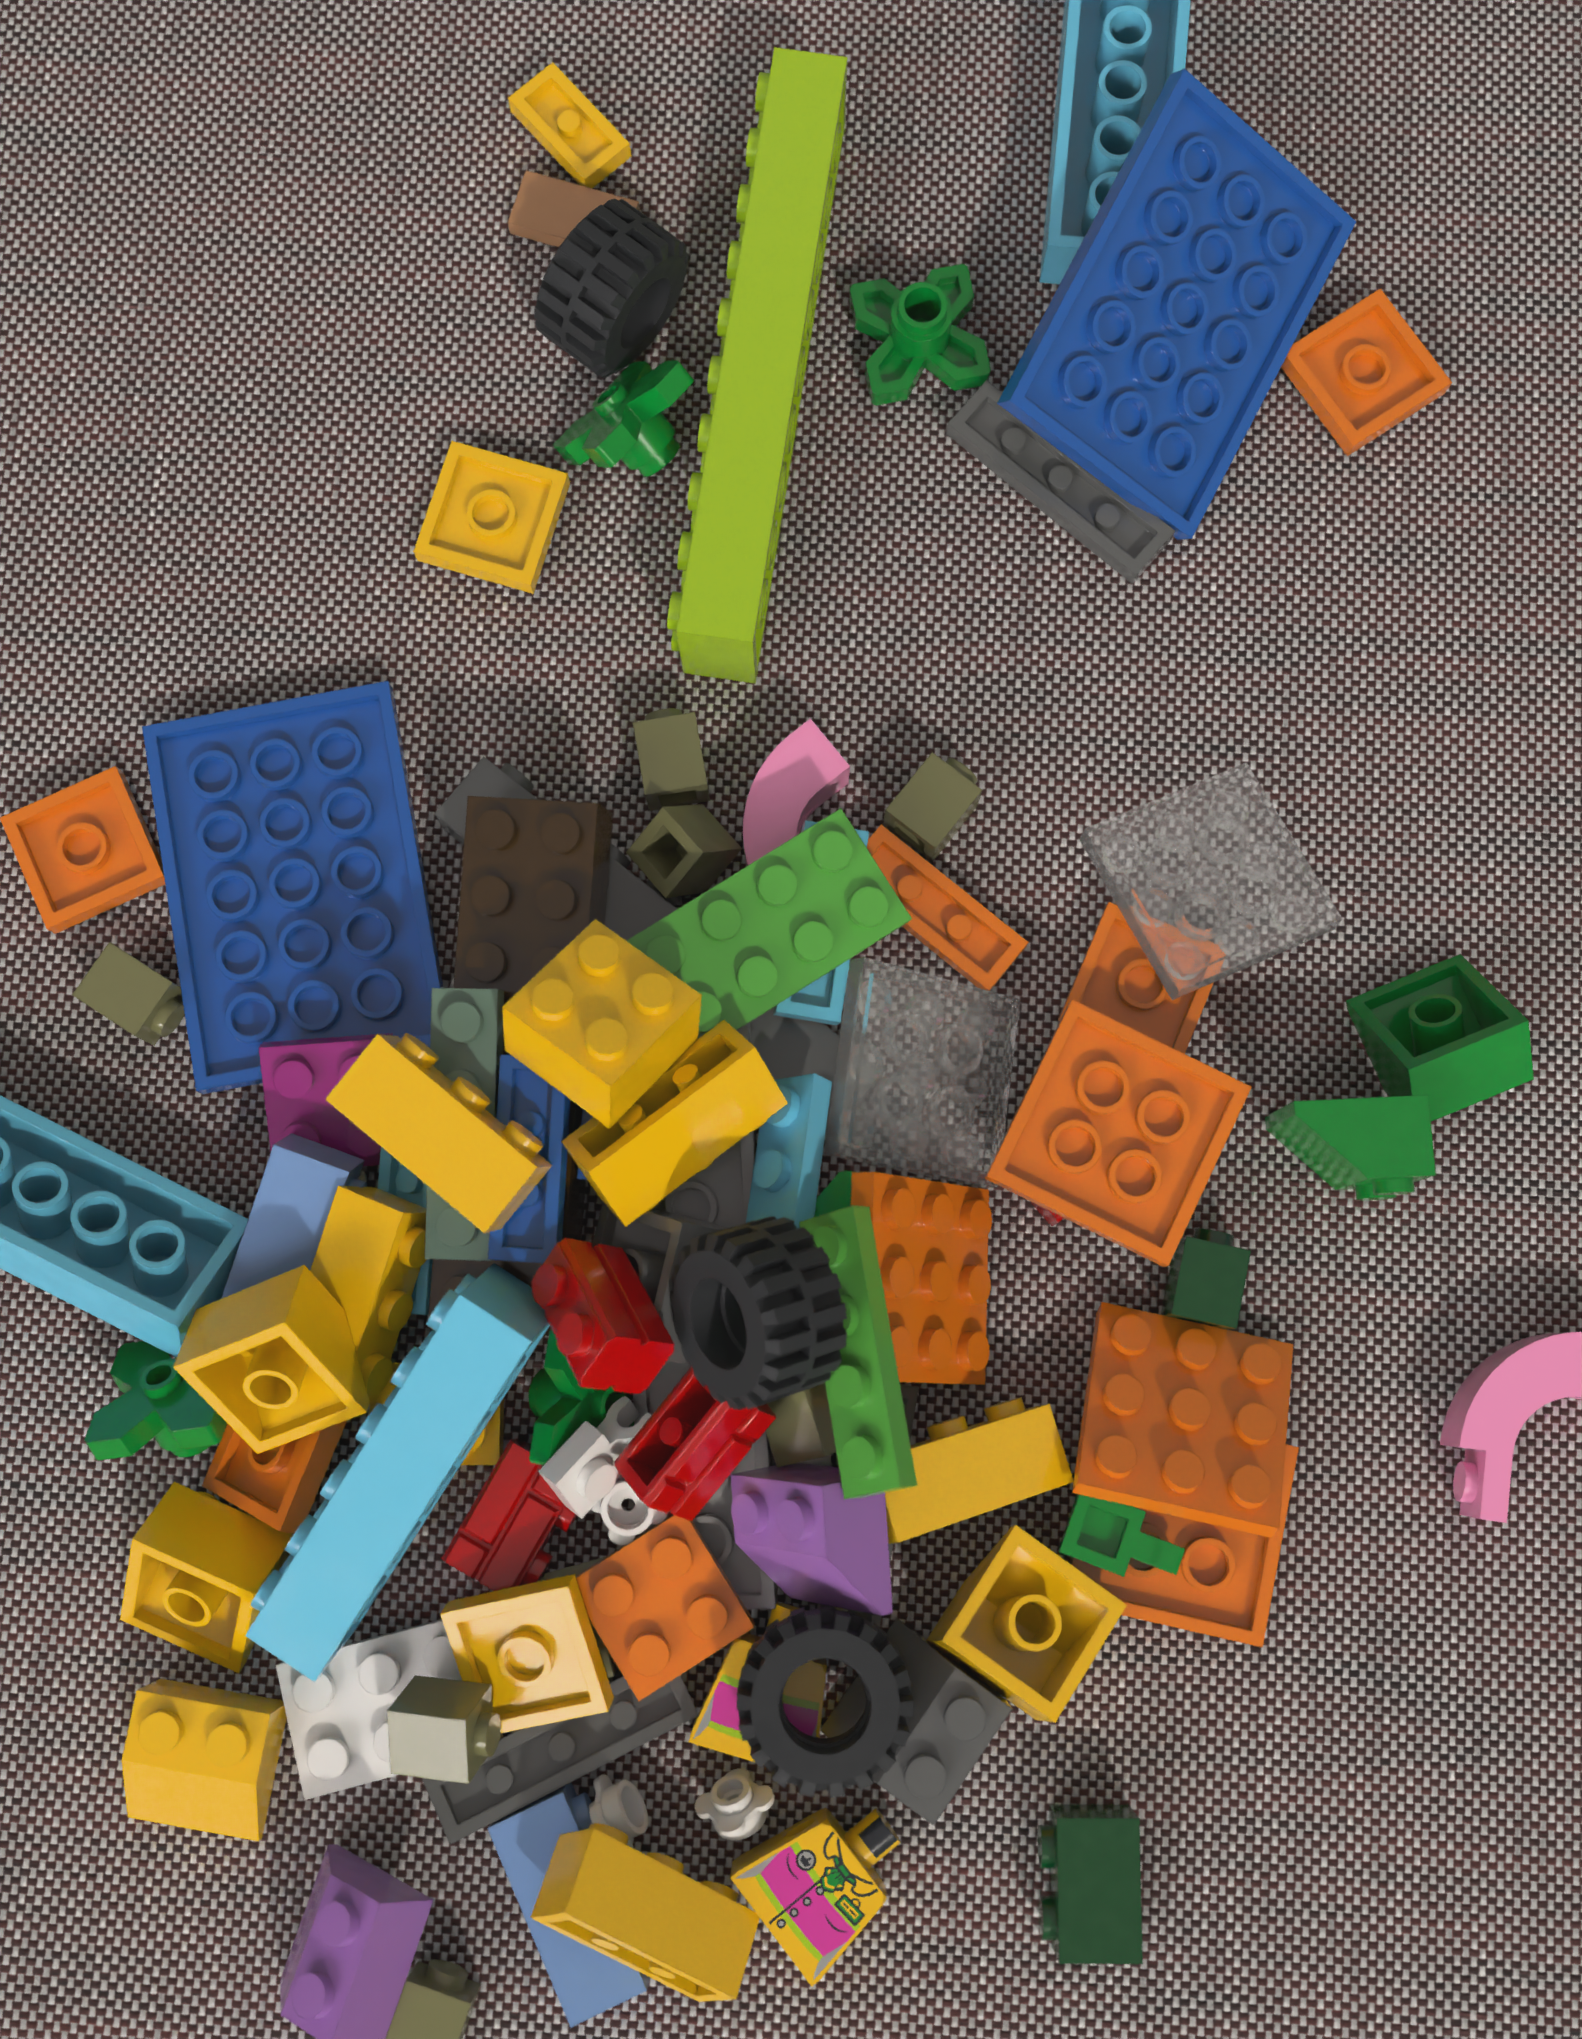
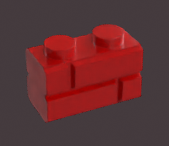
[531,1238,675,1394]
[614,1366,777,1521]
[442,1438,577,1591]

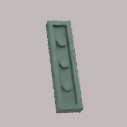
[425,988,504,1261]

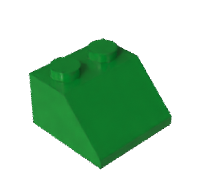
[1346,954,1534,1122]
[1265,1095,1436,1201]

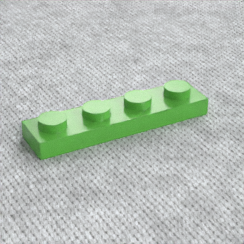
[799,1205,917,1499]

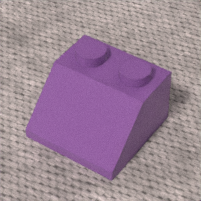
[731,1463,893,1616]
[280,1844,433,2039]

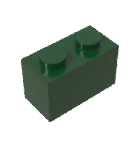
[1037,1804,1143,1964]

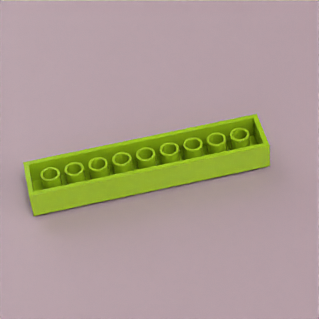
[667,47,848,684]

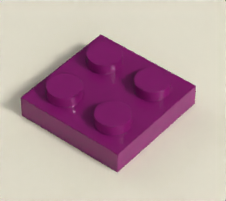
[259,1033,393,1166]

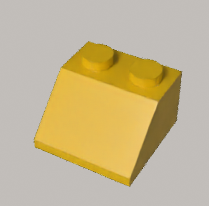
[173,1265,370,1454]
[120,1482,293,1673]
[926,1525,1127,1723]
[121,1679,287,1841]

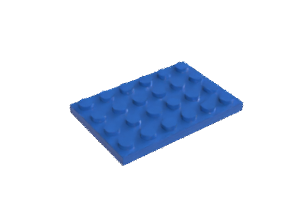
[997,68,1357,540]
[142,681,444,1094]

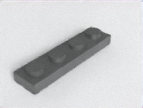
[946,380,1175,584]
[422,1676,698,1845]

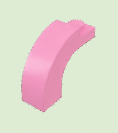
[743,718,850,866]
[1440,1332,1582,1523]

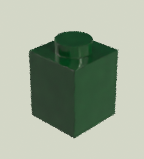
[1161,1228,1251,1330]

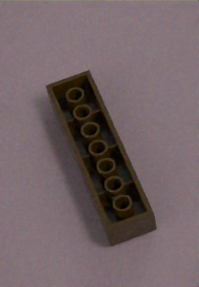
[428,796,613,1336]

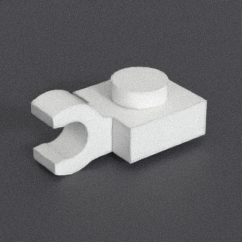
[538,1396,652,1519]

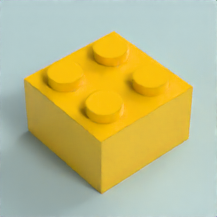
[502,919,702,1129]

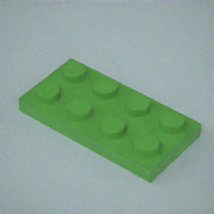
[627,808,912,1039]

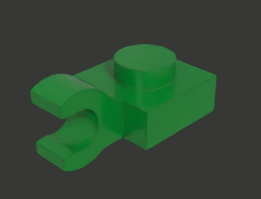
[1058,1494,1185,1577]

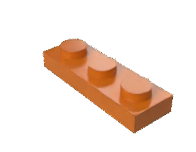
[867,824,1029,995]

